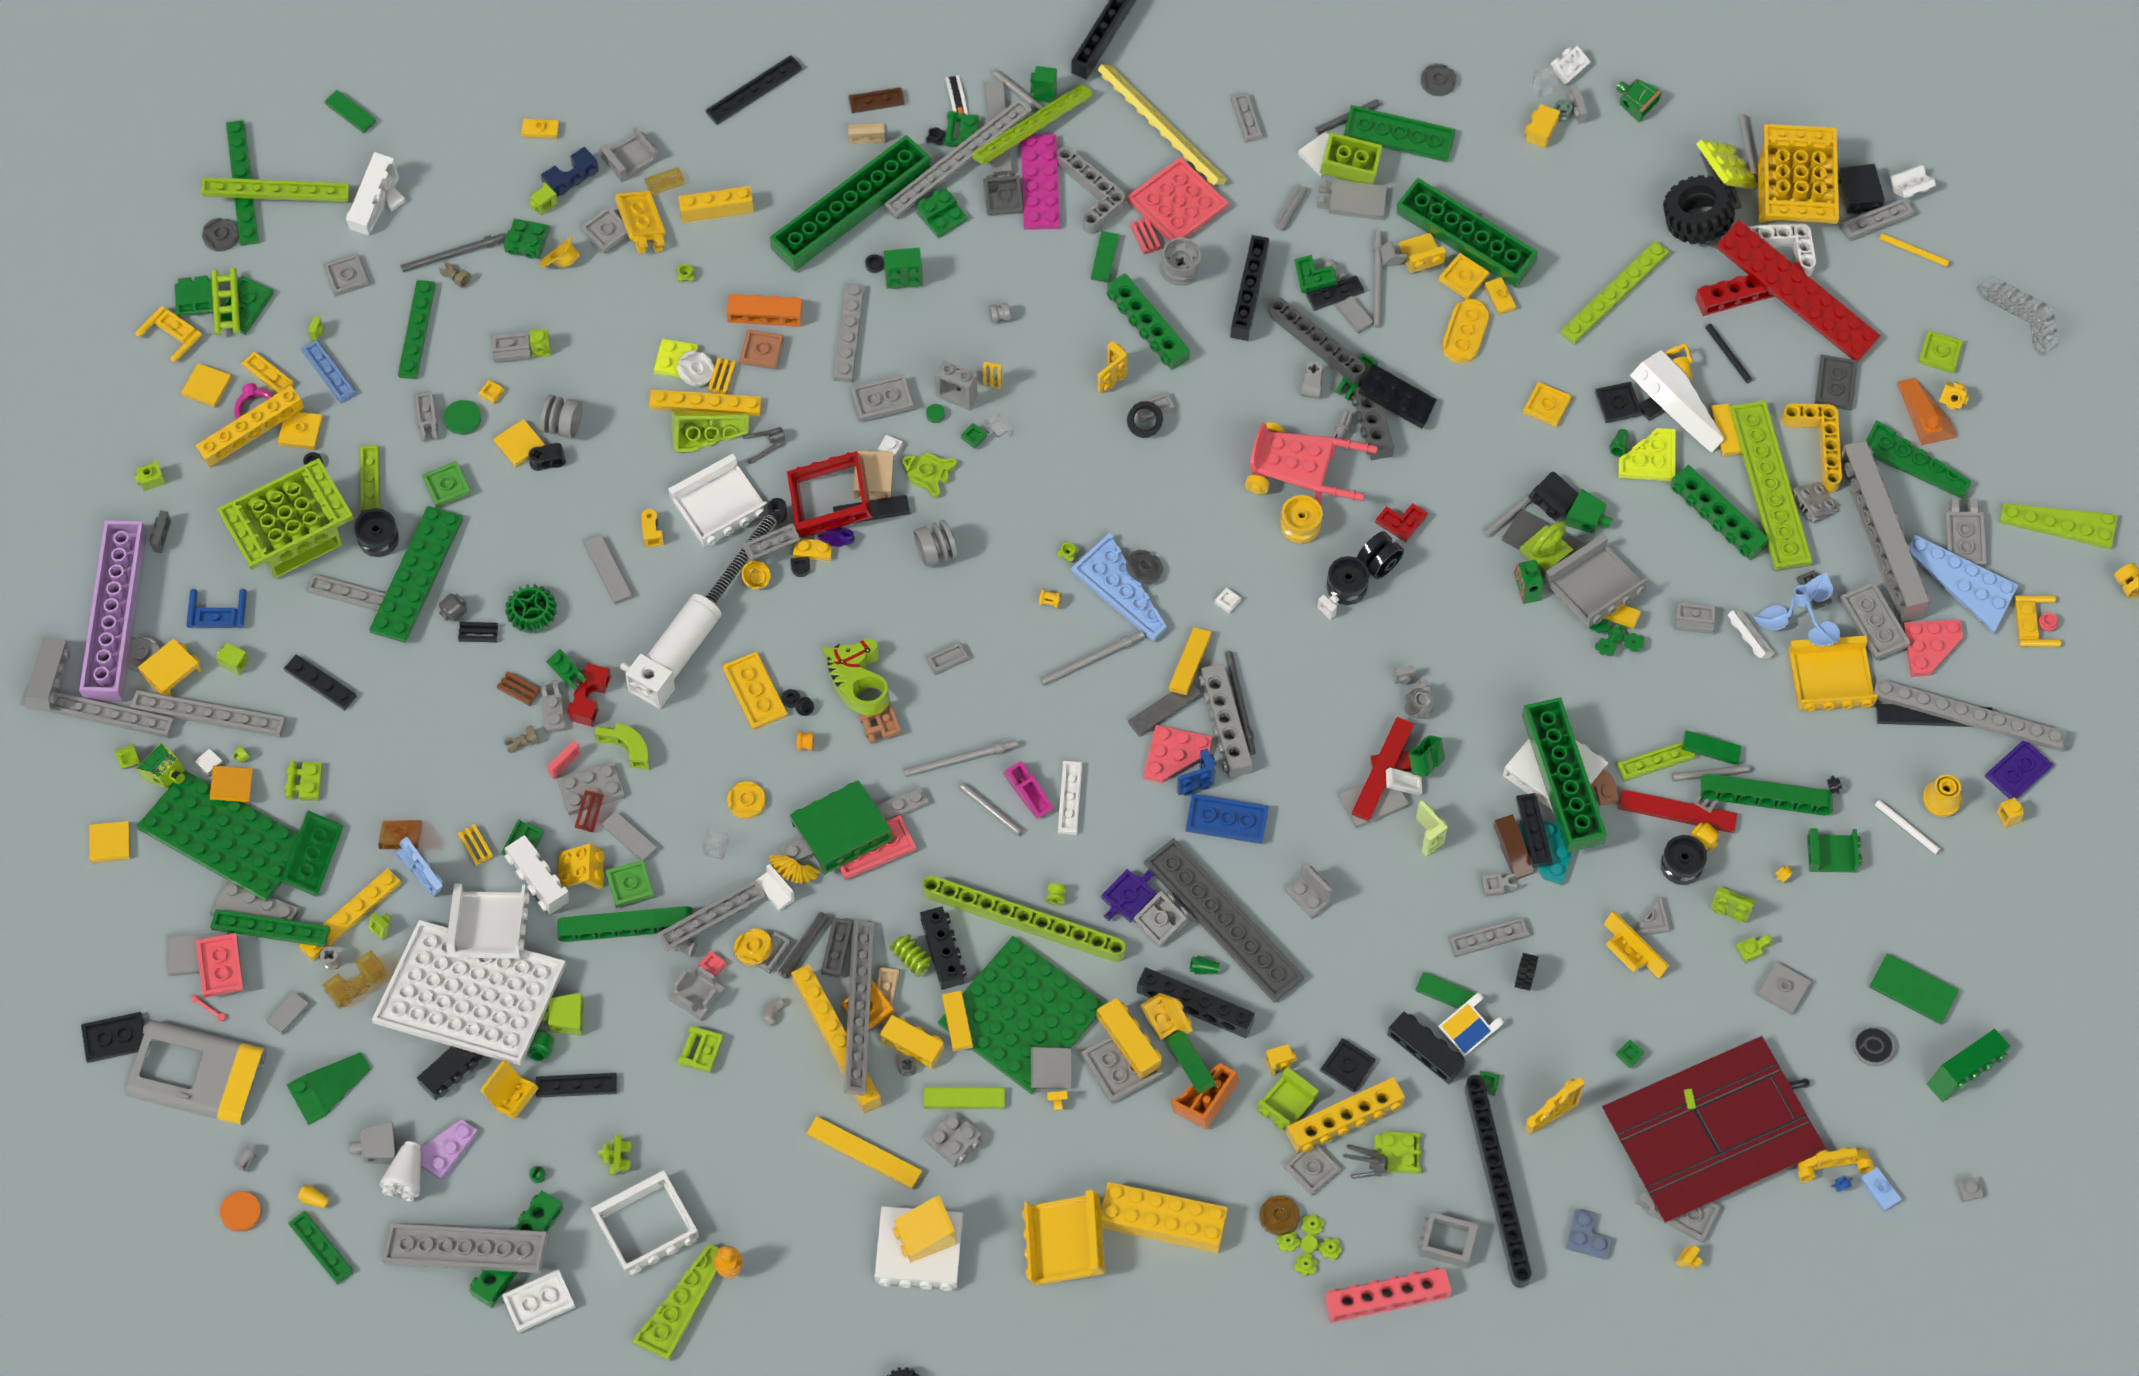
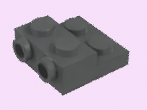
[983,173,1023,215]

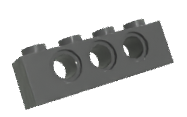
[1351,387,1394,461]

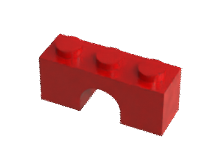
[567,663,611,727]

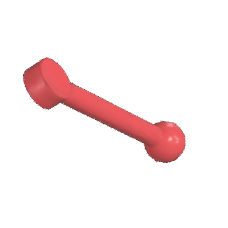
[191,995,226,1022]

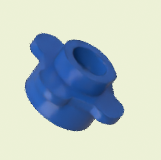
[1831,1175,1853,1192]

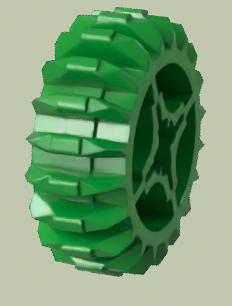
[505,584,557,634]

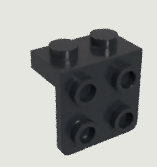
[1528,472,1578,522]

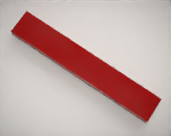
[1351,717,1414,822]
[1618,789,1737,833]

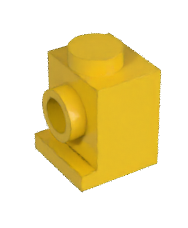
[1996,797,2024,829]
[1265,1044,1297,1076]

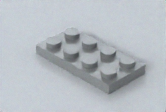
[1840,582,1910,660]

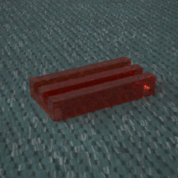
[574,790,604,833]

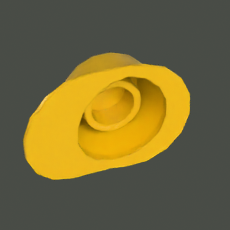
[540,236,580,268]

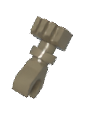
[439,262,471,288]
[504,725,539,753]

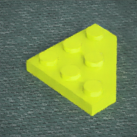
[1618,428,1676,481]

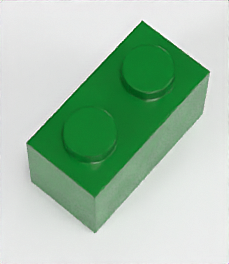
[1030,66,1057,103]

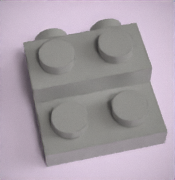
[1133,891,1191,947]
[925,1111,982,1167]

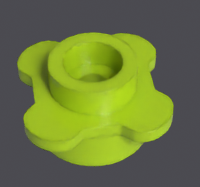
[676,264,695,282]
[1057,542,1079,562]

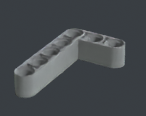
[1057,146,1125,234]

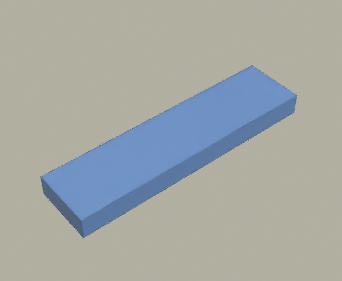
[301,340,356,403]

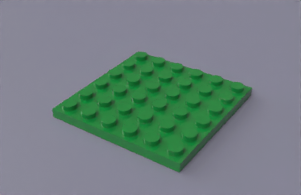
[938,936,1105,1094]

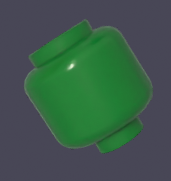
[527,1030,554,1061]

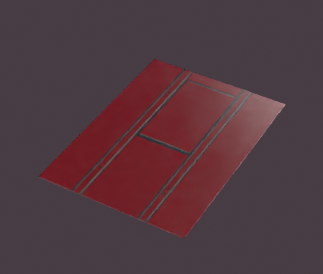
[1601,1036,1827,1223]

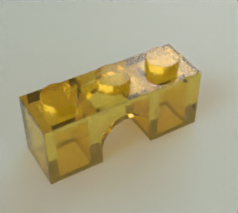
[322,950,388,1009]

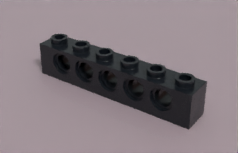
[1230,235,1270,341]
[1137,967,1255,1039]

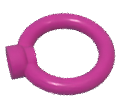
[234,383,274,419]

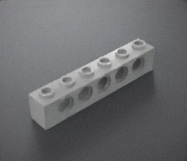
[1198,663,1252,778]

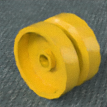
[1280,495,1323,544]

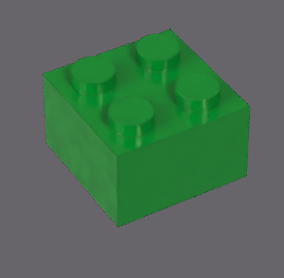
[883,247,923,289]

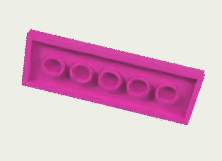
[1021,134,1060,230]

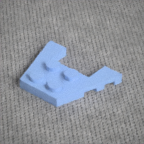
[396,837,443,897]

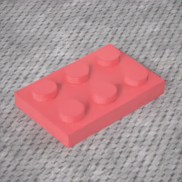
[196,933,244,998]

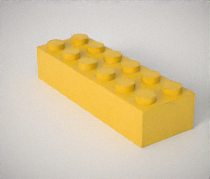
[1101,1182,1228,1253]

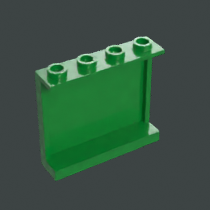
[790,780,893,875]

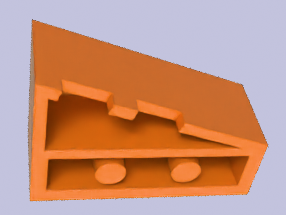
[1170,1063,1239,1130]

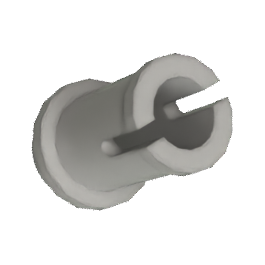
[1324,260,1346,282]
[235,1144,258,1172]

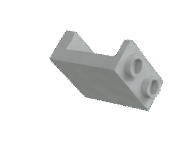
[600,127,658,182]

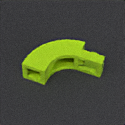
[594,723,650,770]

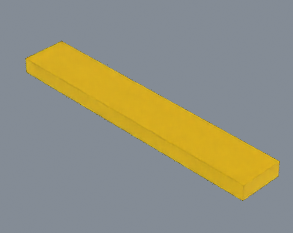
[807,1116,922,1190]

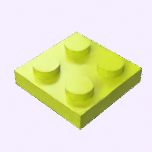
[654,339,698,378]

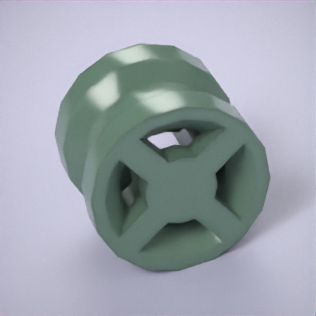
[1554,99,1573,122]

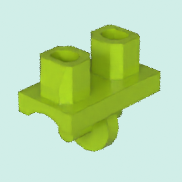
[597,1134,631,1176]

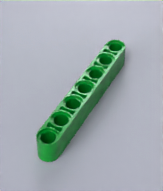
[1700,774,1833,816]
[557,906,693,942]

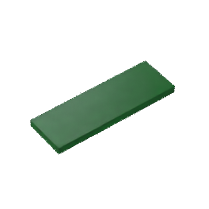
[1343,105,1456,163]

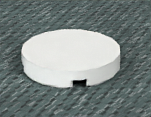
[677,350,714,387]

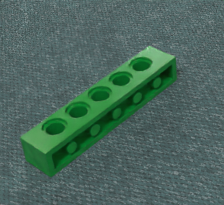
[1107,273,1190,370]
[1670,464,1769,560]
[469,1190,564,1308]

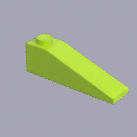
[671,410,749,452]

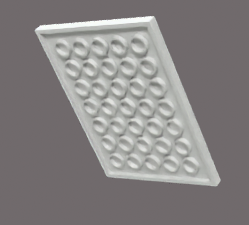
[372,920,566,1066]

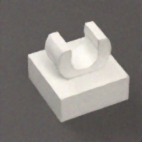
[1317,594,1340,620]

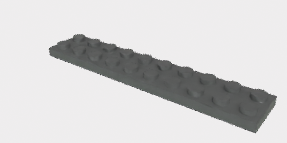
[1144,838,1304,1003]

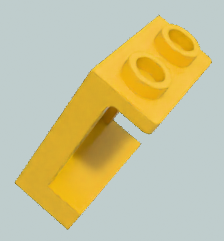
[138,638,201,696]

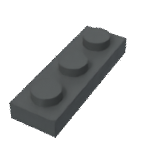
[821,918,853,978]

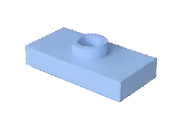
[1860,1167,1902,1212]

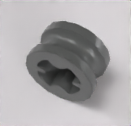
[898,1056,916,1077]

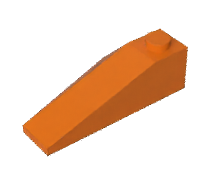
[1897,378,1957,446]

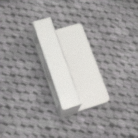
[757,864,795,912]

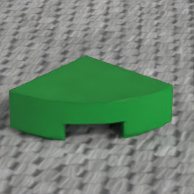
[1479,1071,1500,1096]

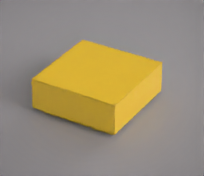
[478,380,505,404]

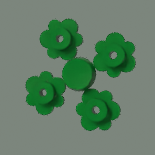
[1589,618,1644,656]

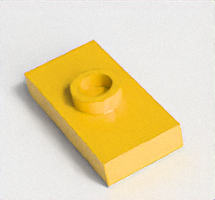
[521,119,559,139]
[1484,277,1516,315]

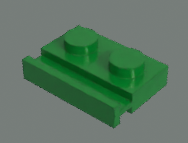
[501,819,544,856]

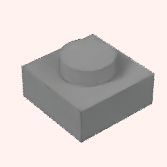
[1393,665,1415,684]
[1956,1177,1983,1202]

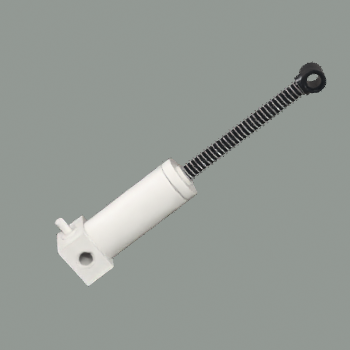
[620,498,787,709]

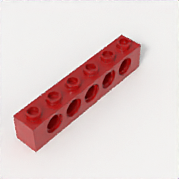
[1695,261,1805,316]

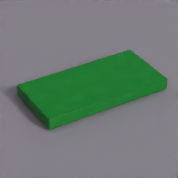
[280,811,344,897]
[1869,953,1959,1025]

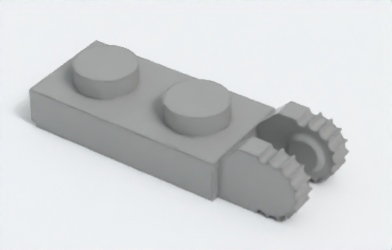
[414,391,438,441]
[541,680,566,733]

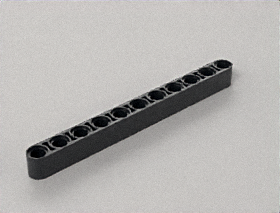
[1465,1075,1532,1288]

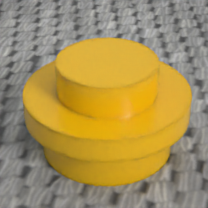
[1775,865,1793,883]

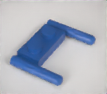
[186,589,247,628]

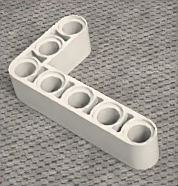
[1720,223,1816,277]

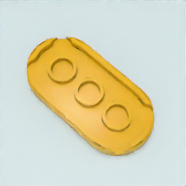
[1442,299,1489,363]

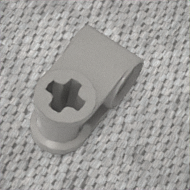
[1301,361,1322,398]

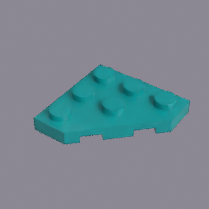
[1519,820,1572,885]

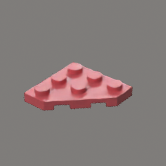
[1903,620,1963,677]
[1143,725,1212,783]

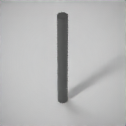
[1315,99,1380,134]

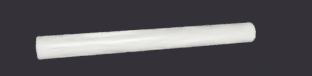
[1875,800,1940,855]

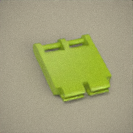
[1374,1131,1422,1174]

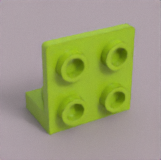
[1710,886,1756,923]

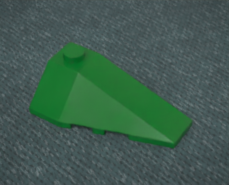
[286,1052,371,1125]

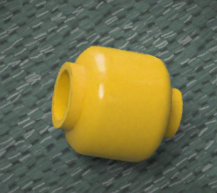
[1690,822,1720,851]

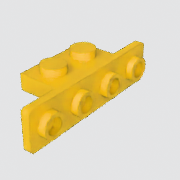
[1604,911,1669,978]

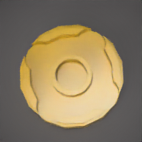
[727,781,766,819]
[733,928,773,966]

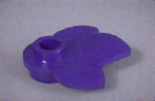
[817,527,855,547]

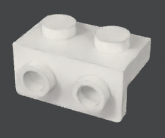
[1891,165,1936,198]

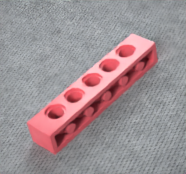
[1324,1268,1451,1323]

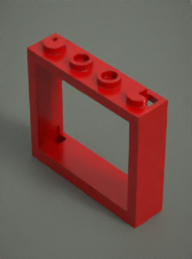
[787,451,873,538]

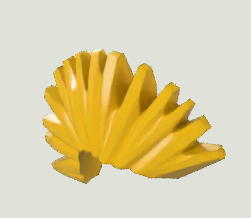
[769,855,821,884]

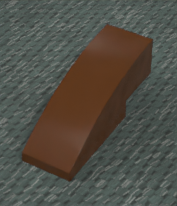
[1493,814,1533,880]

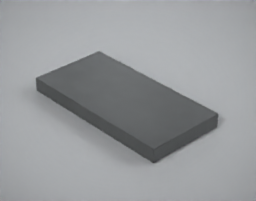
[1502,510,1586,556]

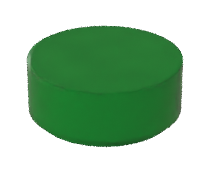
[926,404,945,423]

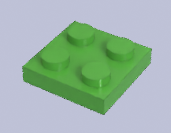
[422,461,471,508]
[605,860,654,908]

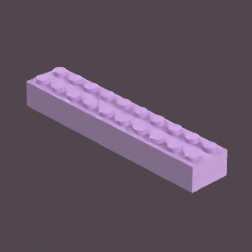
[79,520,147,701]

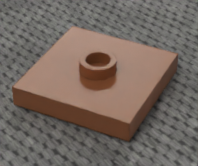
[740,330,784,370]

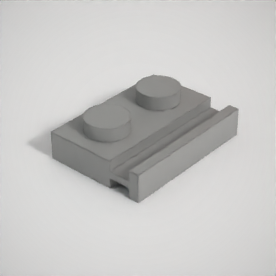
[491,332,531,362]
[1675,602,1715,634]

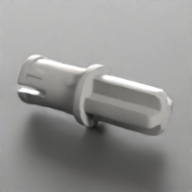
[1333,410,1353,440]

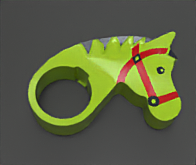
[822,638,890,716]

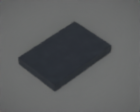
[81,1012,144,1063]

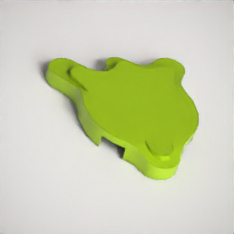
[902,453,957,498]

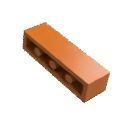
[727,294,803,327]

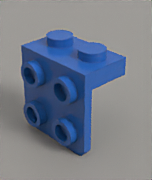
[1177,748,1216,795]

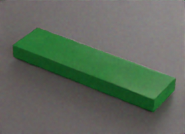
[1165,1031,1216,1094]
[288,1211,354,1285]

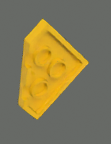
[1525,1077,1585,1135]

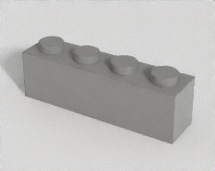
[25,637,70,711]

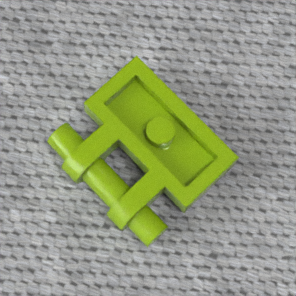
[284,761,323,801]

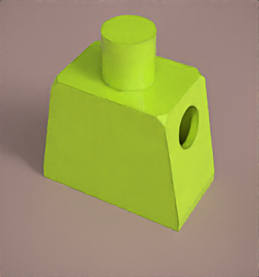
[541,993,584,1036]

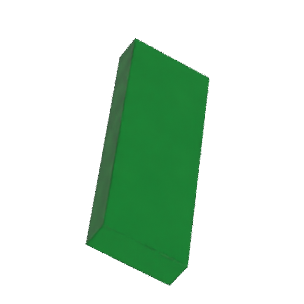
[325,90,376,134]
[1091,231,1119,283]
[1681,730,1741,765]
[1415,972,1475,1009]

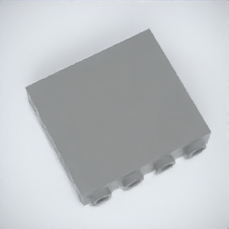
[1544,534,1648,627]

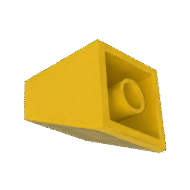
[892,1195,956,1263]

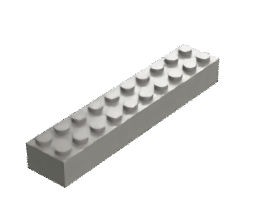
[1841,440,1930,624]

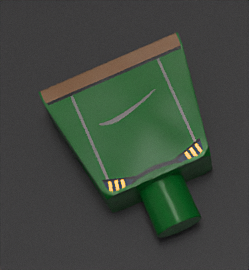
[1616,79,1662,122]

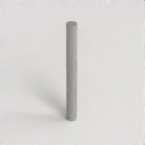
[992,69,1044,111]
[1739,114,1758,177]
[1484,491,1532,537]
[1672,765,1750,781]
[959,783,1023,836]

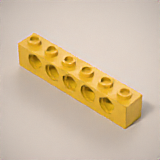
[195,385,305,467]
[1286,1077,1405,1154]

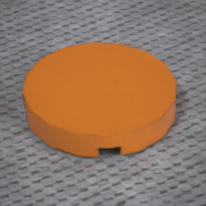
[220,1191,261,1232]

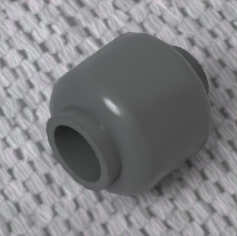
[439,593,467,622]

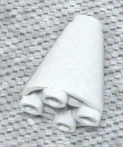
[379,1141,421,1202]

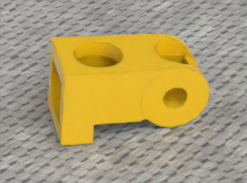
[641,509,664,548]

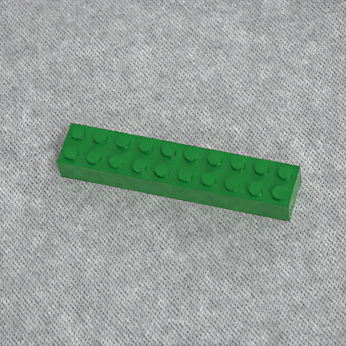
[770,134,931,272]

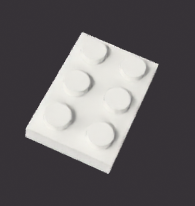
[502,1269,575,1333]

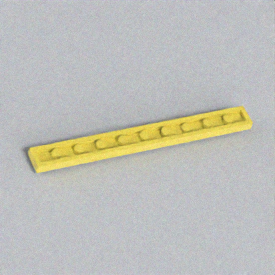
[1098,64,1227,185]

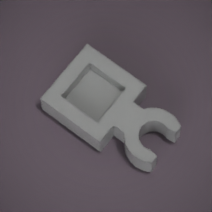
[1481,873,1518,896]

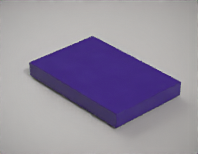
[1985,741,2053,800]

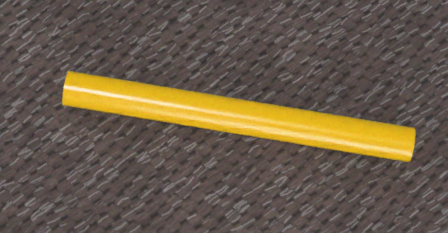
[1879,233,1950,267]

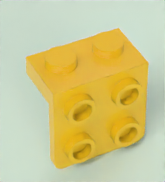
[1398,233,1446,274]
[1098,340,1128,394]
[558,843,605,889]
[1140,993,1193,1040]
[481,1060,538,1120]

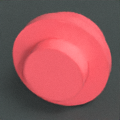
[2038,613,2058,631]

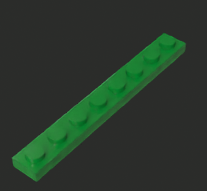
[226,120,259,246]

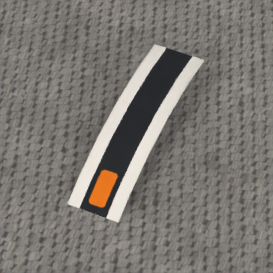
[945,75,968,114]

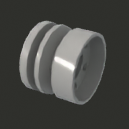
[1161,237,1201,286]
[540,394,583,439]
[913,520,957,567]

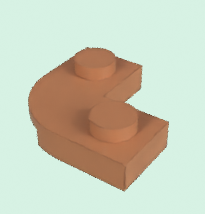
[1591,770,1619,806]

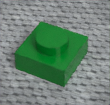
[961,423,987,449]
[1616,1040,1645,1069]

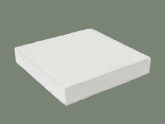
[1298,132,1329,177]

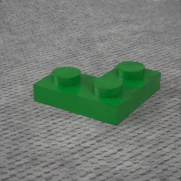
[1294,255,1337,293]

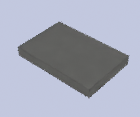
[1814,354,1858,410]

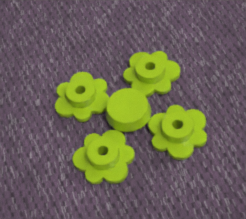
[1276,1214,1342,1276]

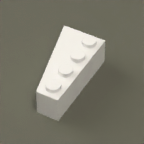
[504,835,569,915]

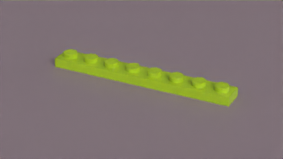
[971,84,1093,165]
[201,178,349,202]
[1560,240,1669,344]

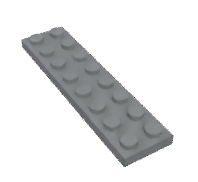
[382,1224,548,1273]

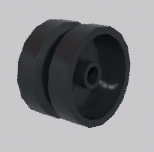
[354,508,399,557]
[1357,531,1404,579]
[1326,556,1370,605]
[1661,835,1707,885]

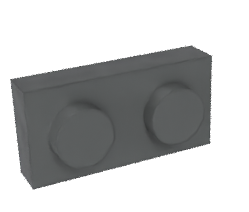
[150,510,171,553]

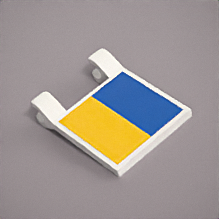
[1438,993,1504,1057]

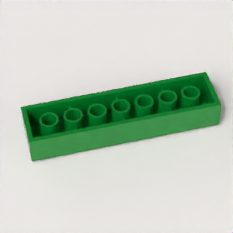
[1397,177,1538,288]
[1522,697,1607,853]

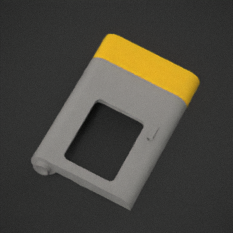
[126,1020,267,1125]

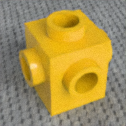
[1939,381,1970,410]

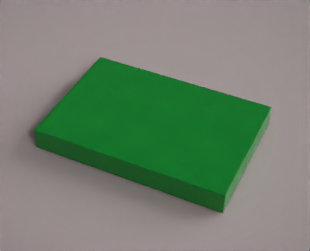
[213,276,274,335]

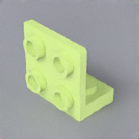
[1416,800,1448,857]

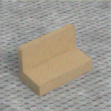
[848,123,885,144]

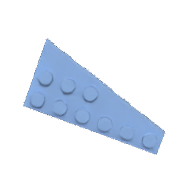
[1910,535,2018,634]

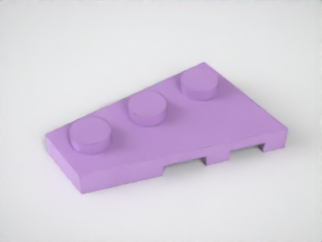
[420,1120,478,1181]

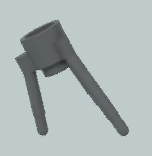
[742,427,785,464]
[1343,1145,1388,1179]

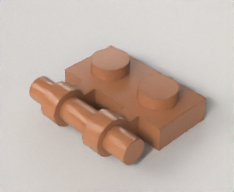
[859,701,901,744]

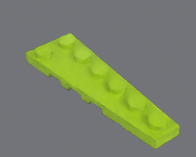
[1999,503,2118,549]
[632,1244,720,1361]

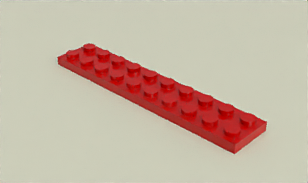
[1715,220,1881,362]

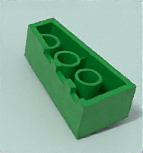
[1926,1028,2011,1102]

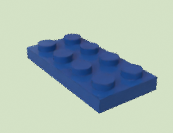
[1185,794,1269,844]

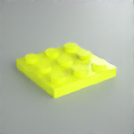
[1697,139,1758,189]

